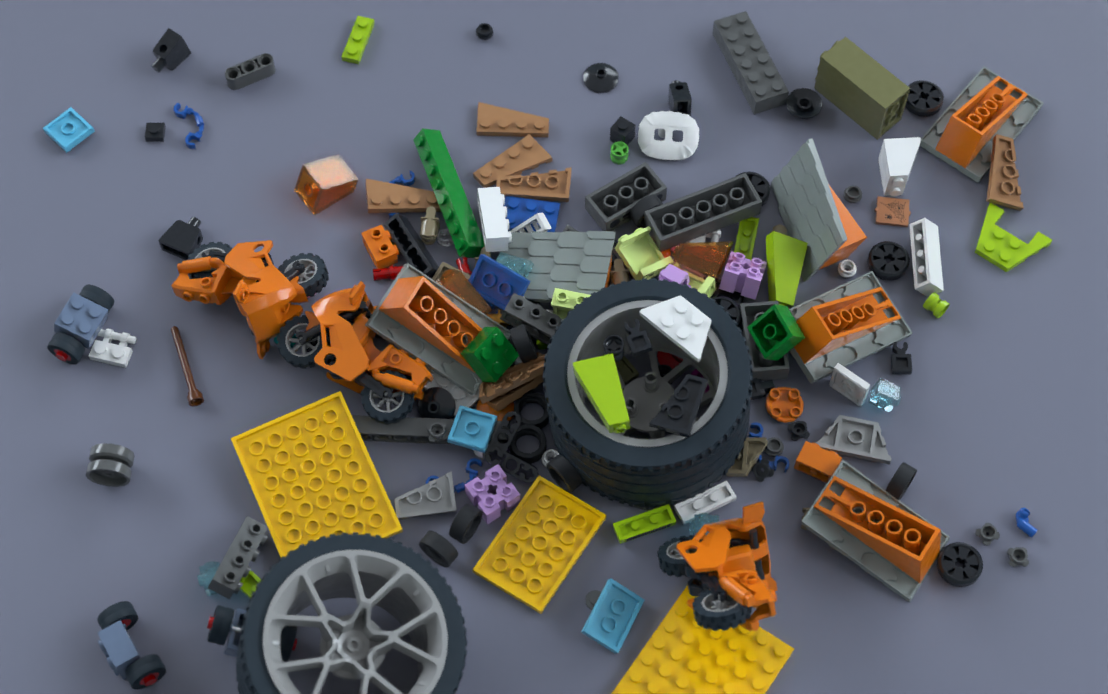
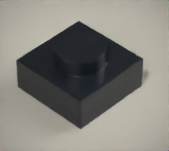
[145,123,166,142]

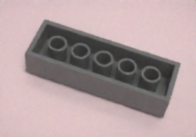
[712,11,789,114]
[644,173,762,252]

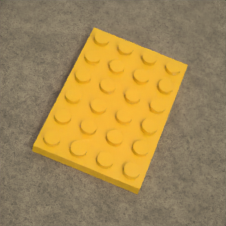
[472,475,606,614]

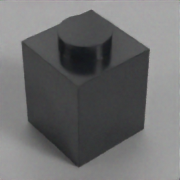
[610,116,636,145]

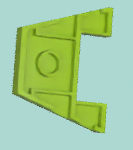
[975,203,1052,272]

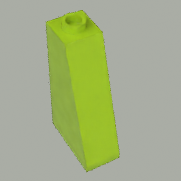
[766,231,808,308]
[572,354,630,434]

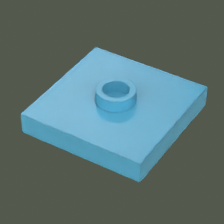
[43,107,95,153]
[447,405,498,453]

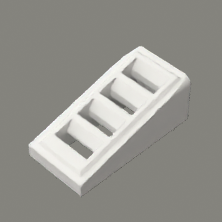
[509,213,551,233]

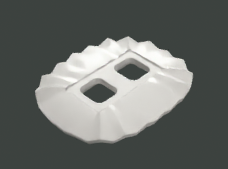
[638,111,699,160]

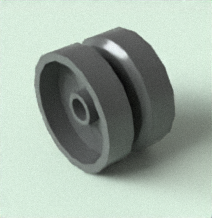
[86,443,135,487]

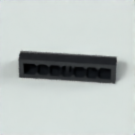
[383,213,439,279]

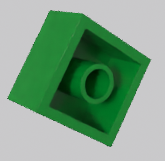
[747,304,805,361]
[460,326,519,382]

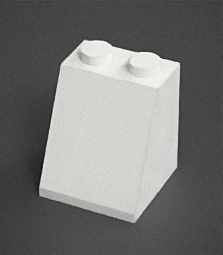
[878,137,921,197]

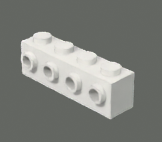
[477,187,512,252]
[909,218,944,297]

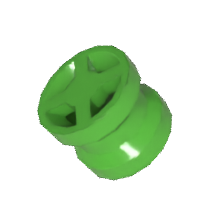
[610,141,629,165]

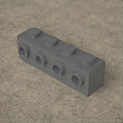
[500,293,562,345]
[208,516,268,599]

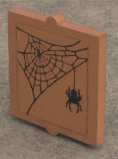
[874,196,911,227]

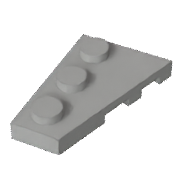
[394,471,457,519]

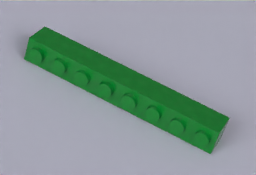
[413,128,485,258]

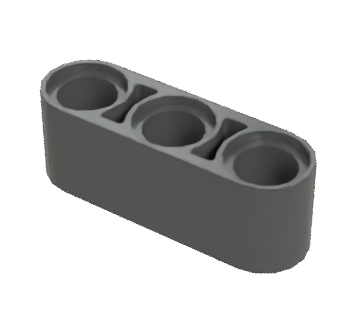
[225,53,276,90]

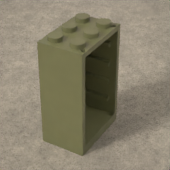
[814,36,910,140]

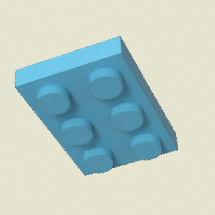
[581,578,645,654]

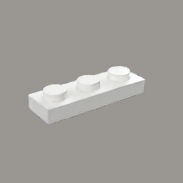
[674,481,737,525]

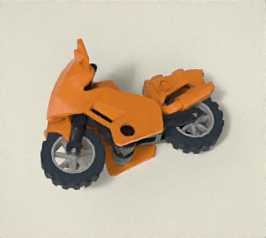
[171,240,329,359]
[277,281,434,424]
[657,502,778,631]

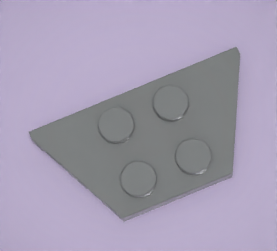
[816,415,891,464]

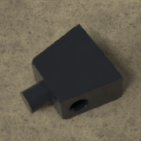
[151,28,191,73]
[668,80,692,117]
[158,217,203,260]

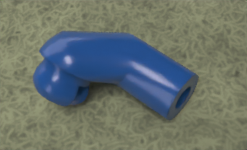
[1016,508,1038,538]

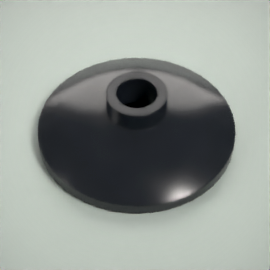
[583,63,619,93]
[786,88,822,119]
[418,387,456,419]

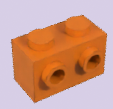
[361,224,399,269]
[794,441,842,483]

